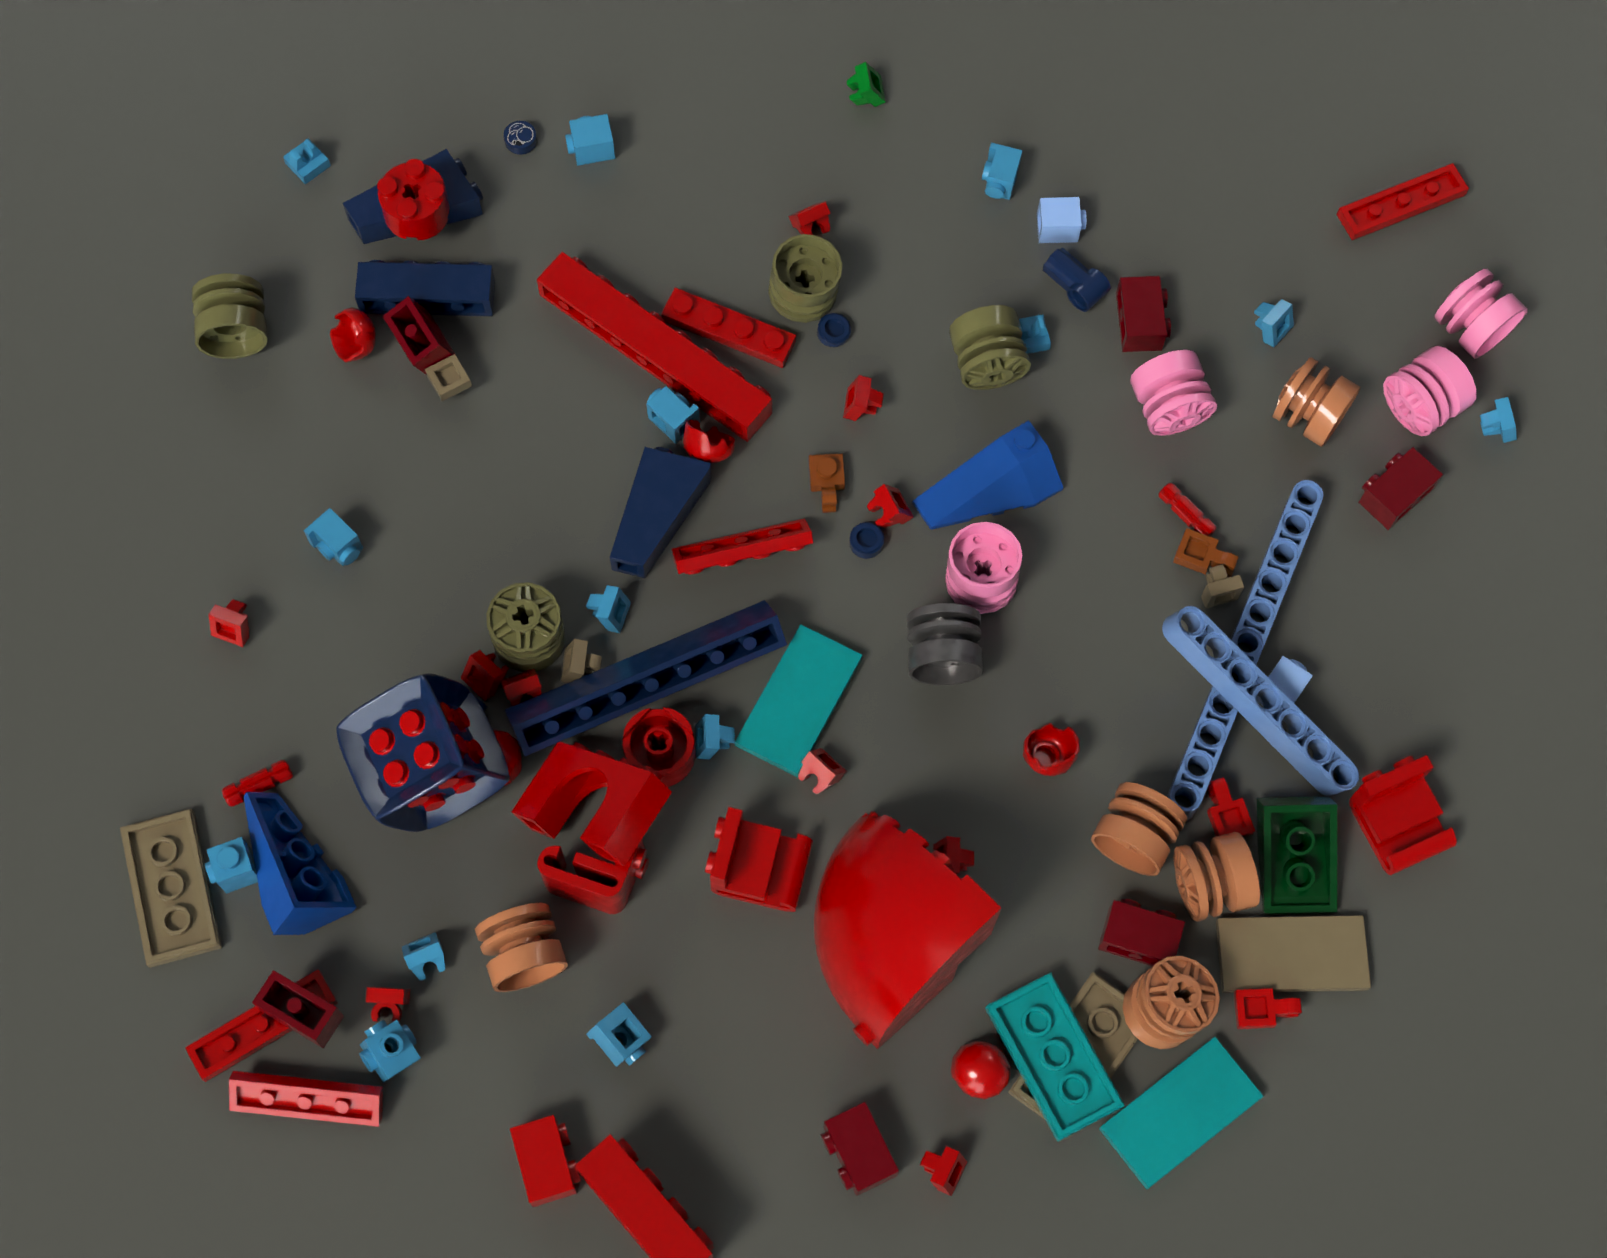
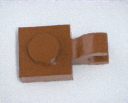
[809,453,845,513]
[1173,528,1239,577]

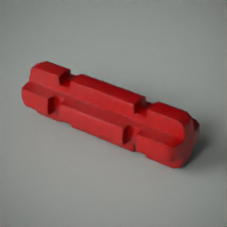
[1158,483,1216,536]
[222,760,293,807]

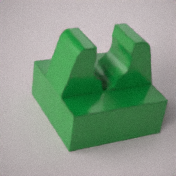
[846,62,886,107]

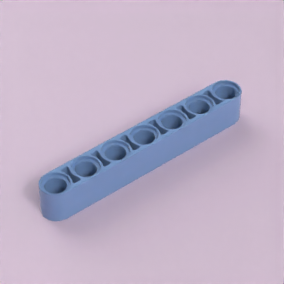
[1162,606,1359,796]

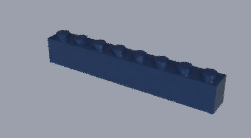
[505,600,787,756]

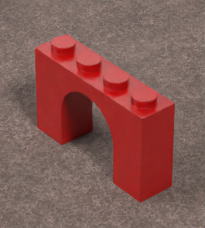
[511,741,672,866]

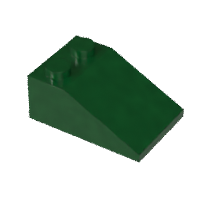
[1257,796,1337,913]

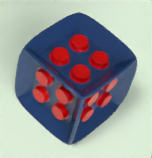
[336,673,510,832]

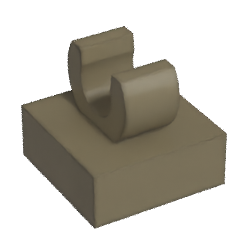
[425,354,472,401]
[1201,564,1244,609]
[561,639,602,683]

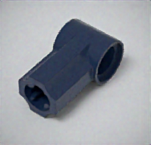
[1043,248,1111,312]

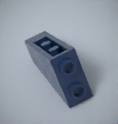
[343,149,483,244]
[610,447,712,578]

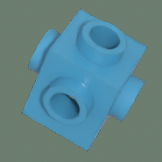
[359,1020,421,1083]

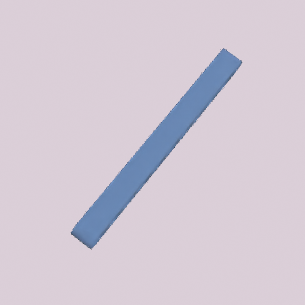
[1167,480,1323,820]

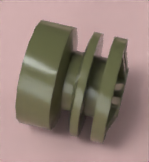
[768,234,842,323]
[191,273,268,359]
[949,305,1031,390]
[486,582,566,672]

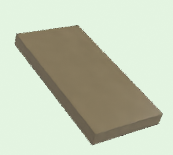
[120,808,222,968]
[1216,915,1371,993]
[1008,972,1138,1138]

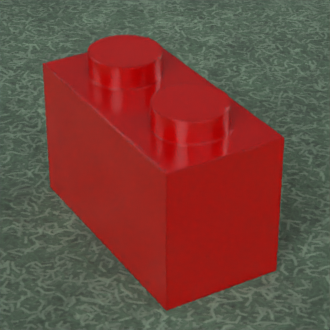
[510,1115,581,1207]

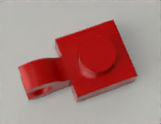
[1207,777,1255,837]
[1234,988,1302,1029]

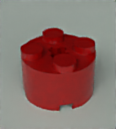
[377,159,450,240]
[622,707,696,787]

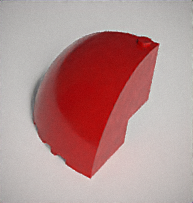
[814,811,1001,1049]

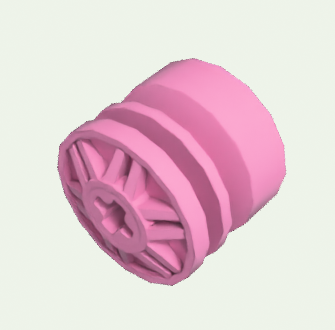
[1434,269,1527,359]
[1383,346,1476,436]
[1130,350,1217,436]
[945,522,1023,614]

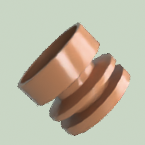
[1272,357,1361,447]
[1091,782,1187,876]
[1174,832,1260,922]
[475,903,568,992]
[1122,956,1220,1049]

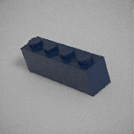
[355,260,495,316]

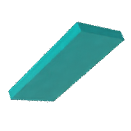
[734,624,863,778]
[985,972,1125,1142]
[1099,1037,1264,1190]

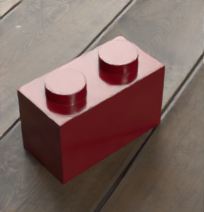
[1116,276,1171,352]
[383,296,458,374]
[1358,447,1443,530]
[1098,899,1185,966]
[252,970,344,1049]
[820,1102,899,1196]

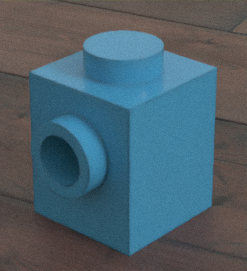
[565,114,615,166]
[205,837,258,894]

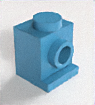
[982,142,1023,200]
[646,386,700,444]
[303,508,363,566]
[586,1002,652,1067]

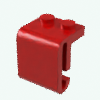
[1349,755,1457,875]
[705,807,813,912]
[537,839,649,914]

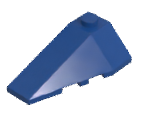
[912,420,1064,530]
[243,792,357,935]

